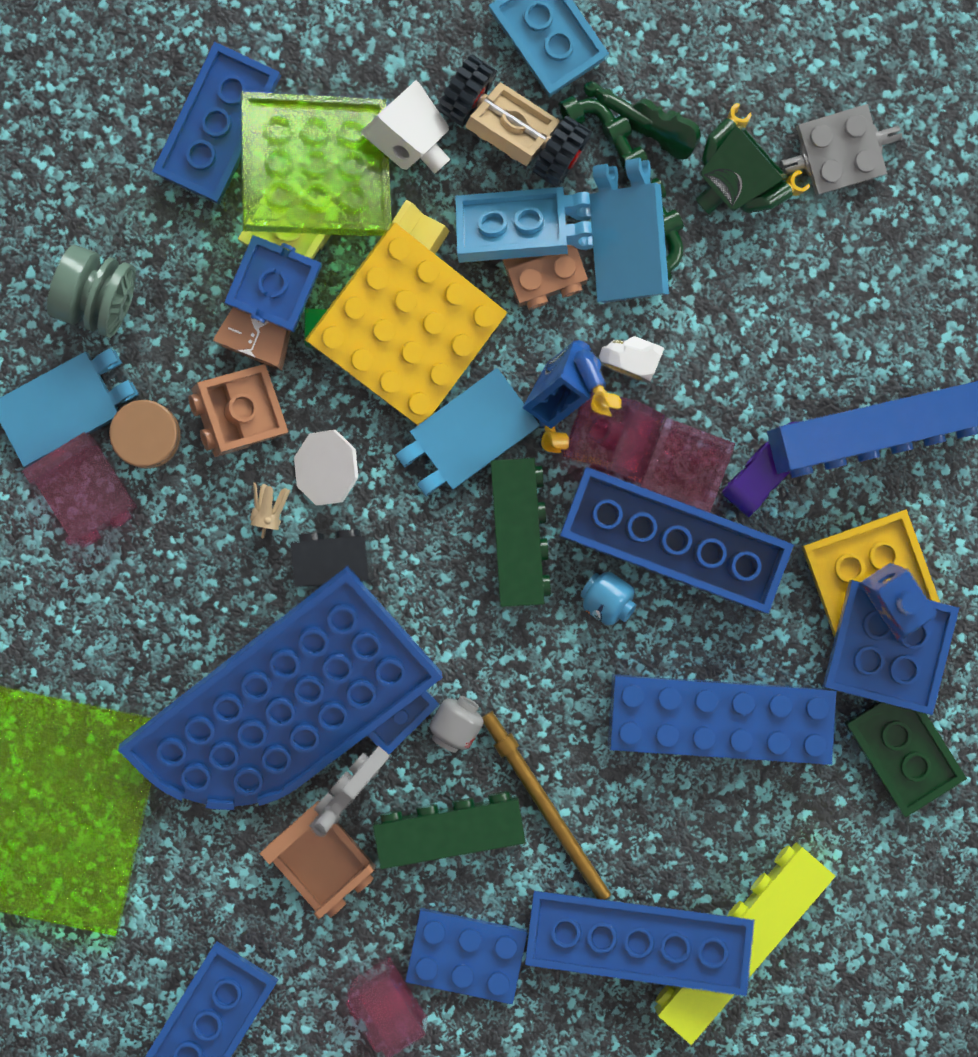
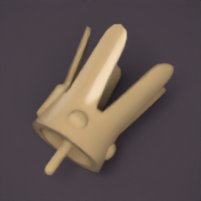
[250,482,290,538]

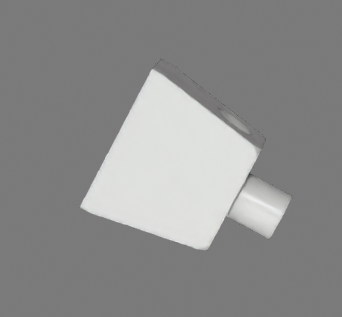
[360,80,450,174]

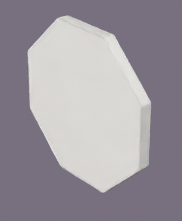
[294,430,358,506]

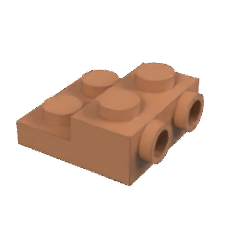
[502,245,588,310]
[188,364,288,457]

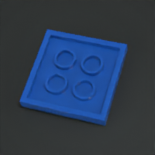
[823,580,959,715]

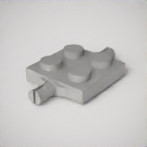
[780,104,902,196]
[309,746,390,837]

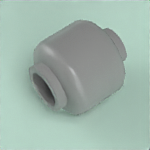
[429,696,484,753]

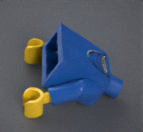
[523,340,621,453]

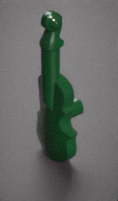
[583,82,701,160]

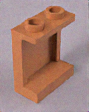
[260,800,376,920]

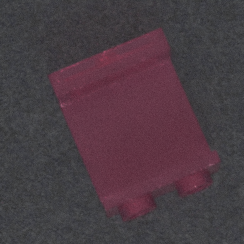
[22,432,138,548]

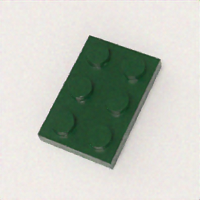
[844,702,967,818]

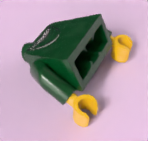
[696,104,810,214]

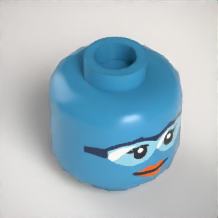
[580,572,637,625]

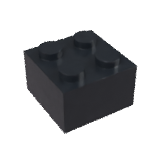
[290,529,373,587]

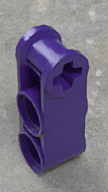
[721,421,797,517]

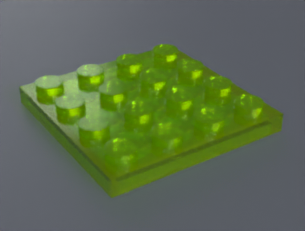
[240,92,392,236]

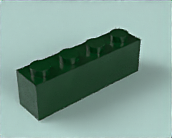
[491,458,551,607]
[373,791,526,869]

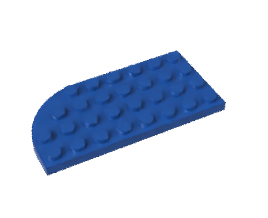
[118,566,443,810]

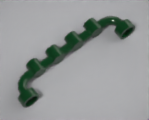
[558,96,684,281]

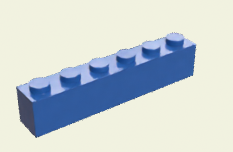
[767,381,978,478]

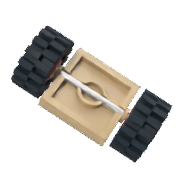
[438,54,592,188]

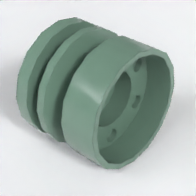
[47,244,136,338]

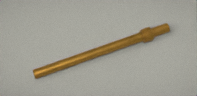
[482,711,611,900]

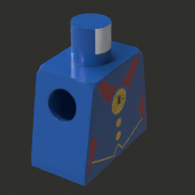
[859,563,937,642]

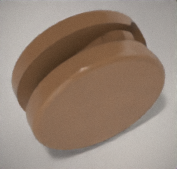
[109,400,181,469]

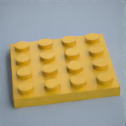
[305,222,508,426]

